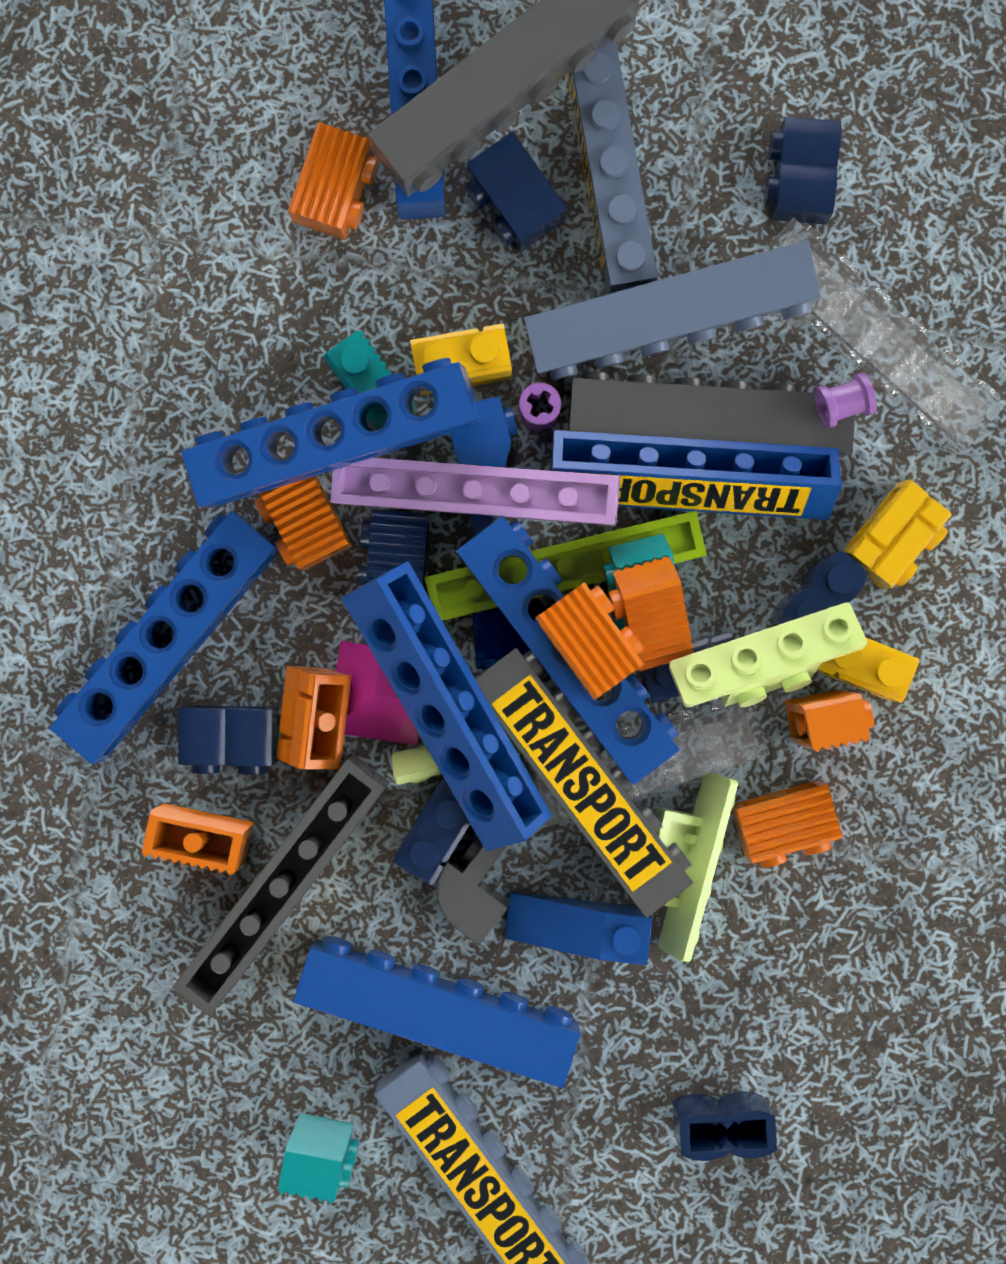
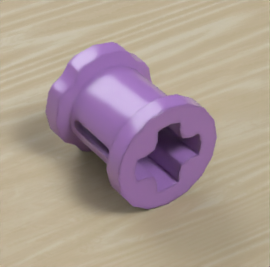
[814,372,877,429]
[519,383,561,431]

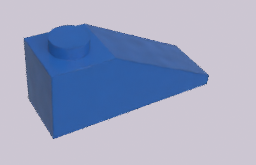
[451,396,518,536]
[505,892,653,965]

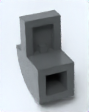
[438,835,508,946]

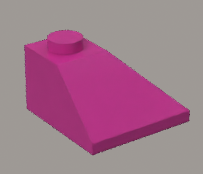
[336,640,419,746]

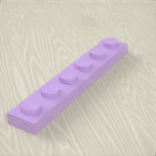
[330,458,620,526]

